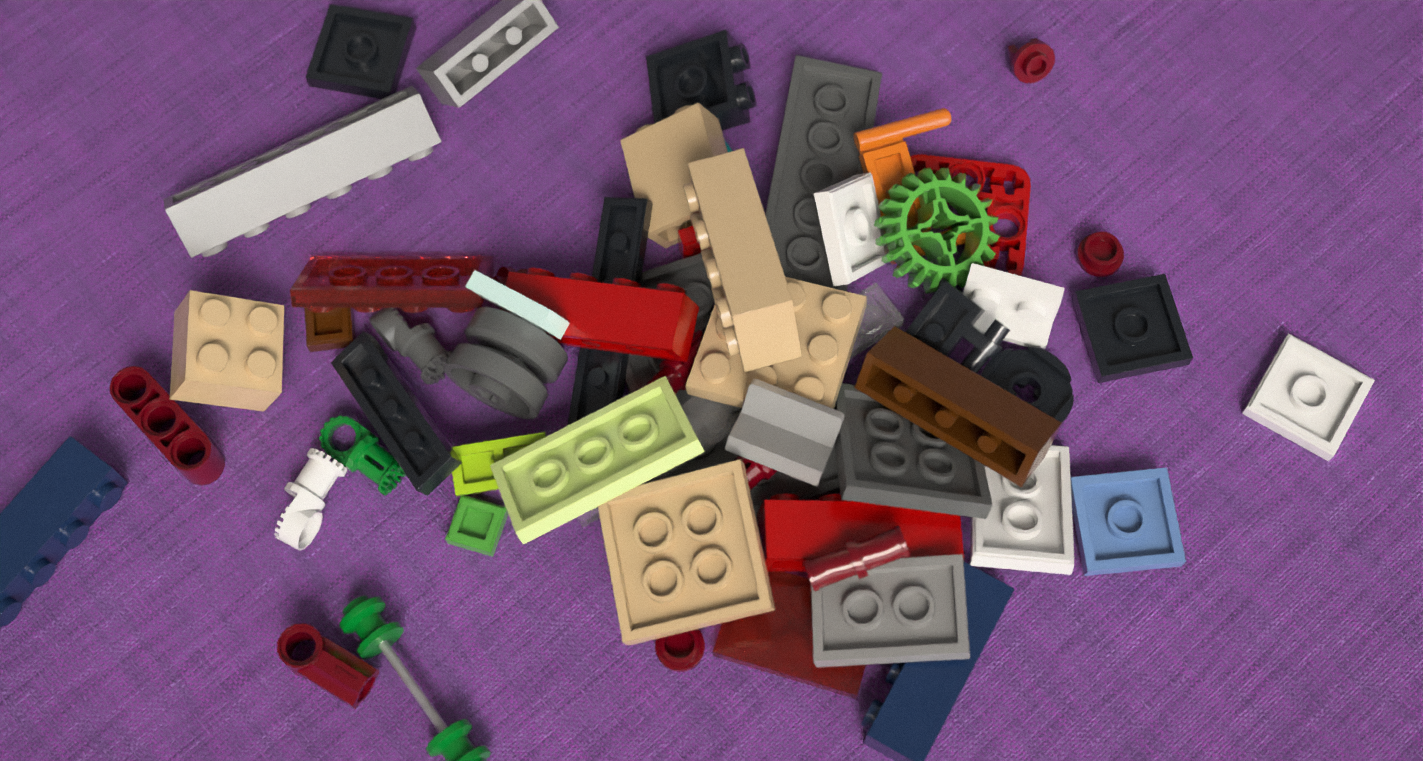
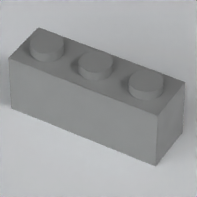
[416,0,559,108]

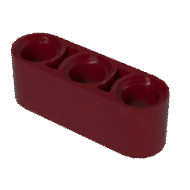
[110,366,225,486]

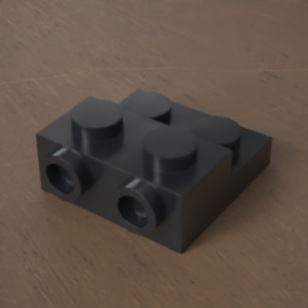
[646,30,756,131]

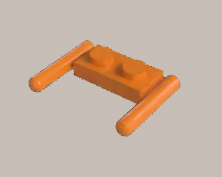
[854,108,966,265]

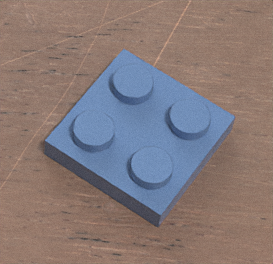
[1070,468,1186,576]

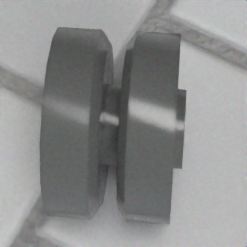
[443,307,568,420]

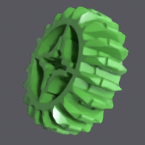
[874,168,1000,294]

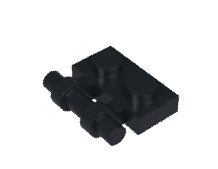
[905,281,1010,373]

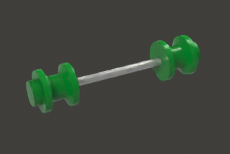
[339,595,491,761]

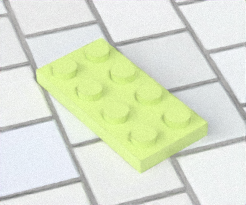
[490,376,704,544]

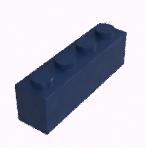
[0,436,128,628]
[861,562,1015,761]

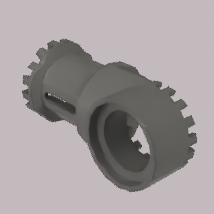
[369,304,452,385]

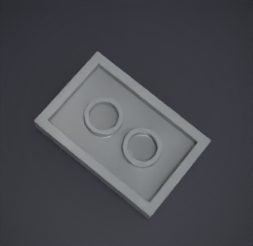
[811,554,970,667]

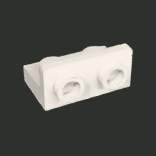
[963,263,1065,350]

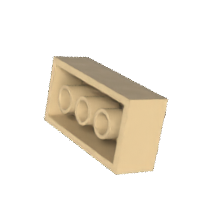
[683,148,802,372]

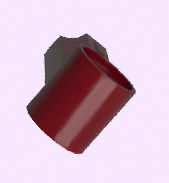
[277,623,380,709]

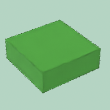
[445,495,508,557]

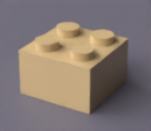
[170,290,284,412]

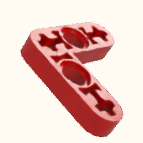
[910,154,1031,276]

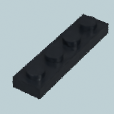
[331,331,462,496]

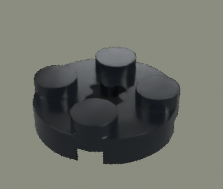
[981,347,1074,427]

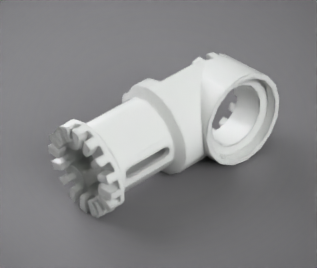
[275,448,348,551]

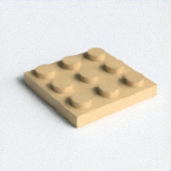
[686,277,867,409]
[598,459,775,646]

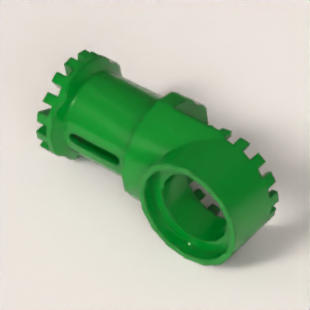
[319,416,406,496]

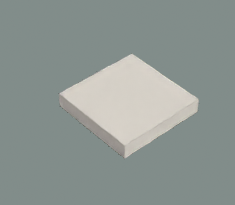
[814,172,888,286]
[1242,333,1375,461]

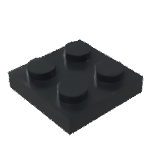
[305,4,416,99]
[1072,274,1193,383]

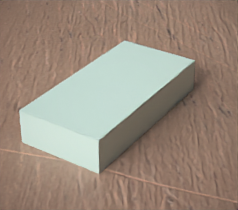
[465,270,570,340]

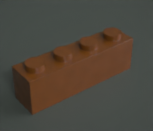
[854,326,1062,487]

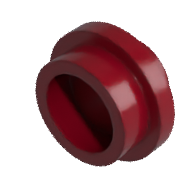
[1077,232,1124,277]
[655,629,705,672]

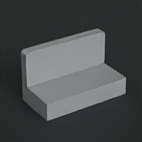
[724,379,845,486]

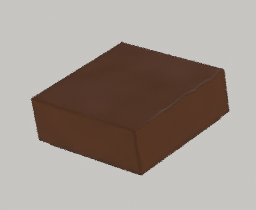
[304,298,356,352]

